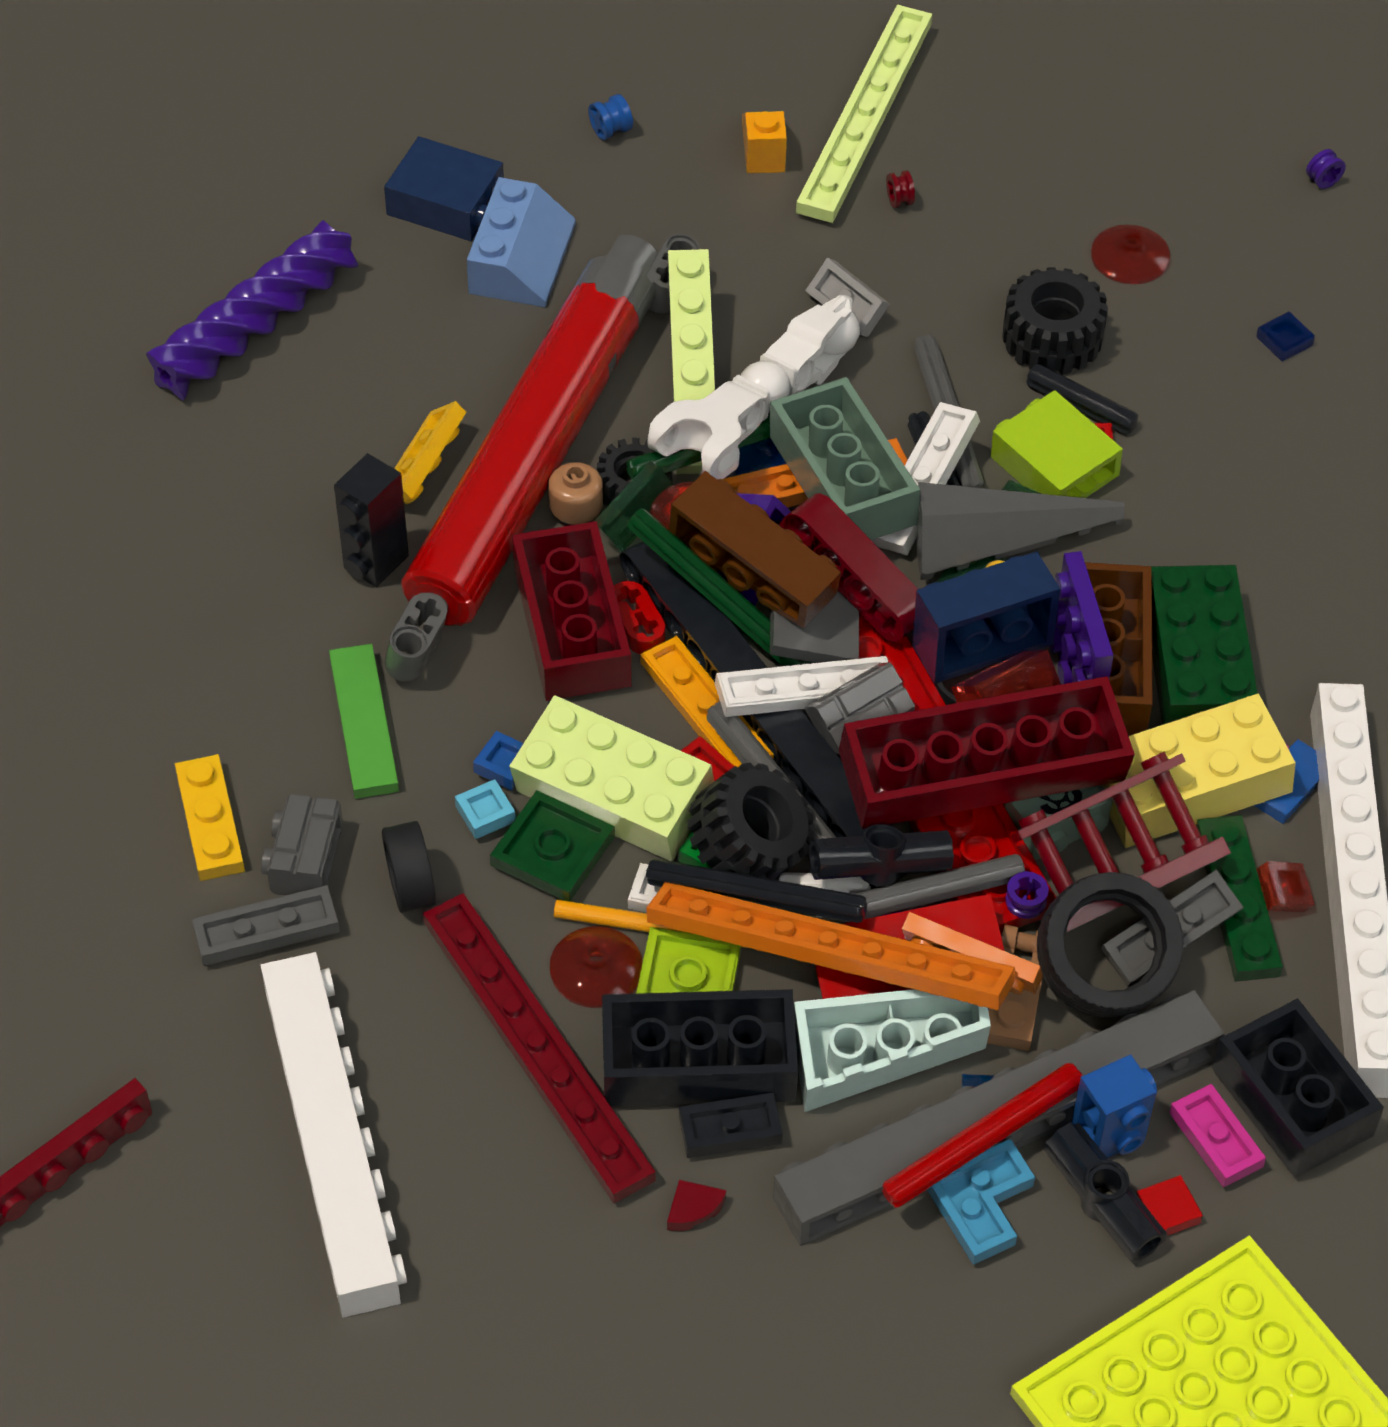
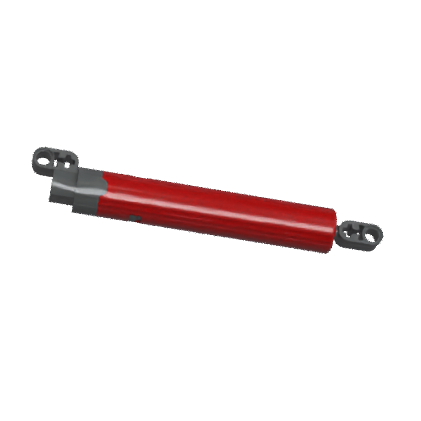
[385,233,700,681]

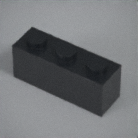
[334,453,409,588]

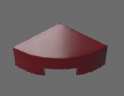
[667,1180,726,1231]

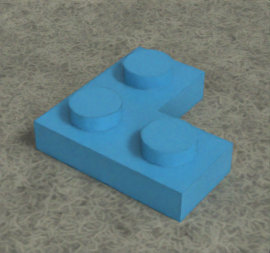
[927,1139,1035,1265]

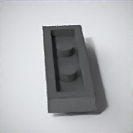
[1101,870,1244,986]
[192,885,340,966]

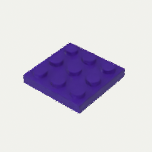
[1049,551,1113,685]

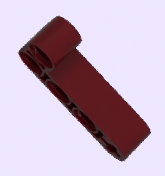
[779,493,918,642]

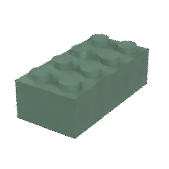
[770,377,920,540]

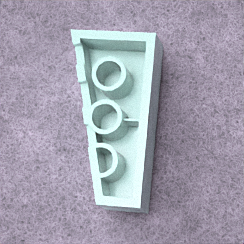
[794,989,991,1112]

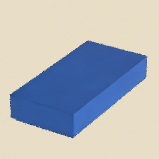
[1254,739,1319,824]

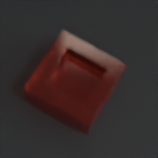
[1256,861,1314,912]

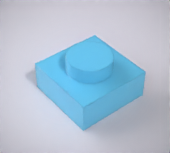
[455,779,516,839]

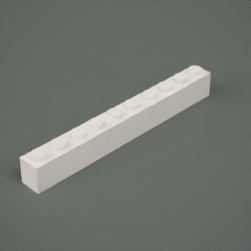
[1310,683,1388,1098]

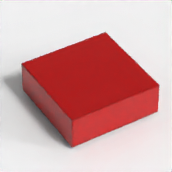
[1136,1175,1203,1236]

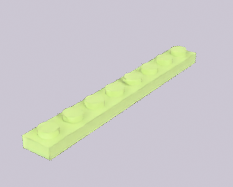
[796,5,932,223]

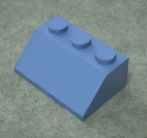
[467,177,576,308]

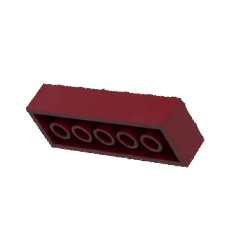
[839,676,1135,829]

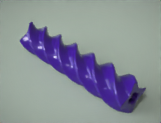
[146,220,359,401]

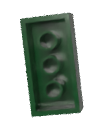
[1151,565,1258,725]

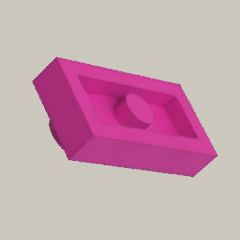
[1169,1083,1266,1188]

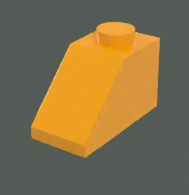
[742,111,787,173]

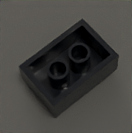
[1212,998,1384,1178]

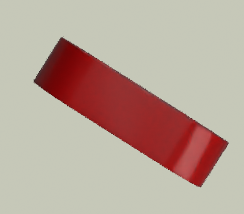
[614,581,665,654]

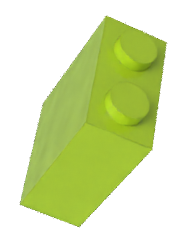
[991,390,1123,498]

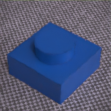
[473,731,524,790]

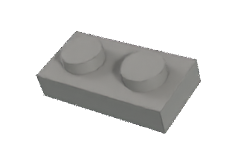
[805,258,890,337]

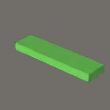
[329,644,399,799]

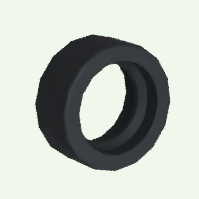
[382,821,436,913]

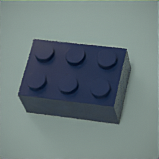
[913,551,1060,684]

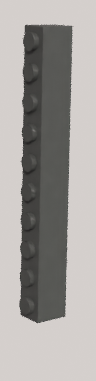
[773,990,1225,1246]

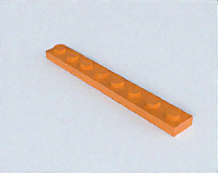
[646,882,1015,1010]

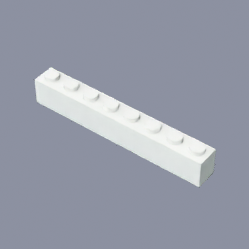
[260,952,407,1318]

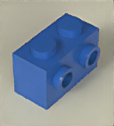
[1071,1054,1157,1158]

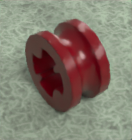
[886,170,915,208]

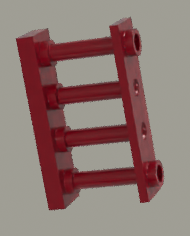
[1010,751,1231,932]

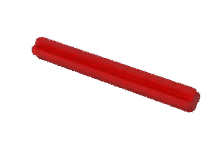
[882,1063,1083,1207]

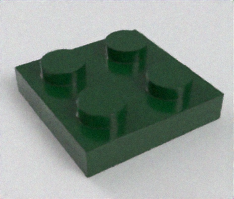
[490,790,615,901]

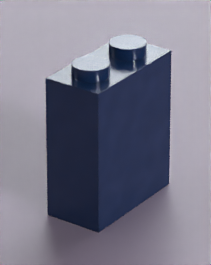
[384,136,504,242]

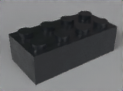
[602,989,798,1106]

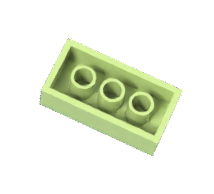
[509,695,714,861]

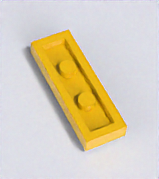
[394,401,466,505]
[174,754,245,881]

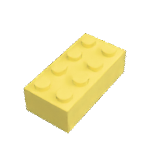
[1102,693,1296,848]

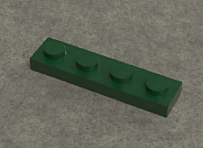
[1196,815,1283,982]

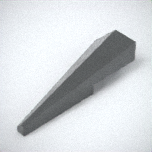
[916,482,1124,580]

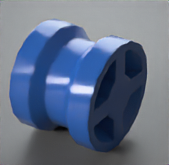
[588,94,633,140]

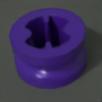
[1306,149,1346,189]
[1005,871,1049,919]

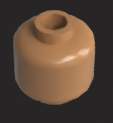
[549,462,603,525]

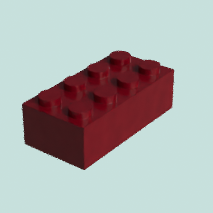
[512,521,632,701]

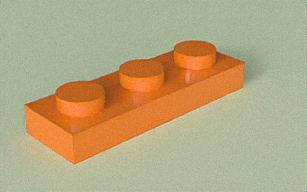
[902,912,1043,995]

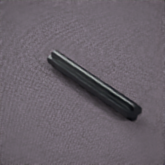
[646,858,867,923]

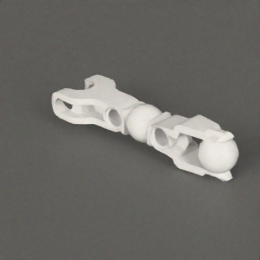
[648,295,860,479]

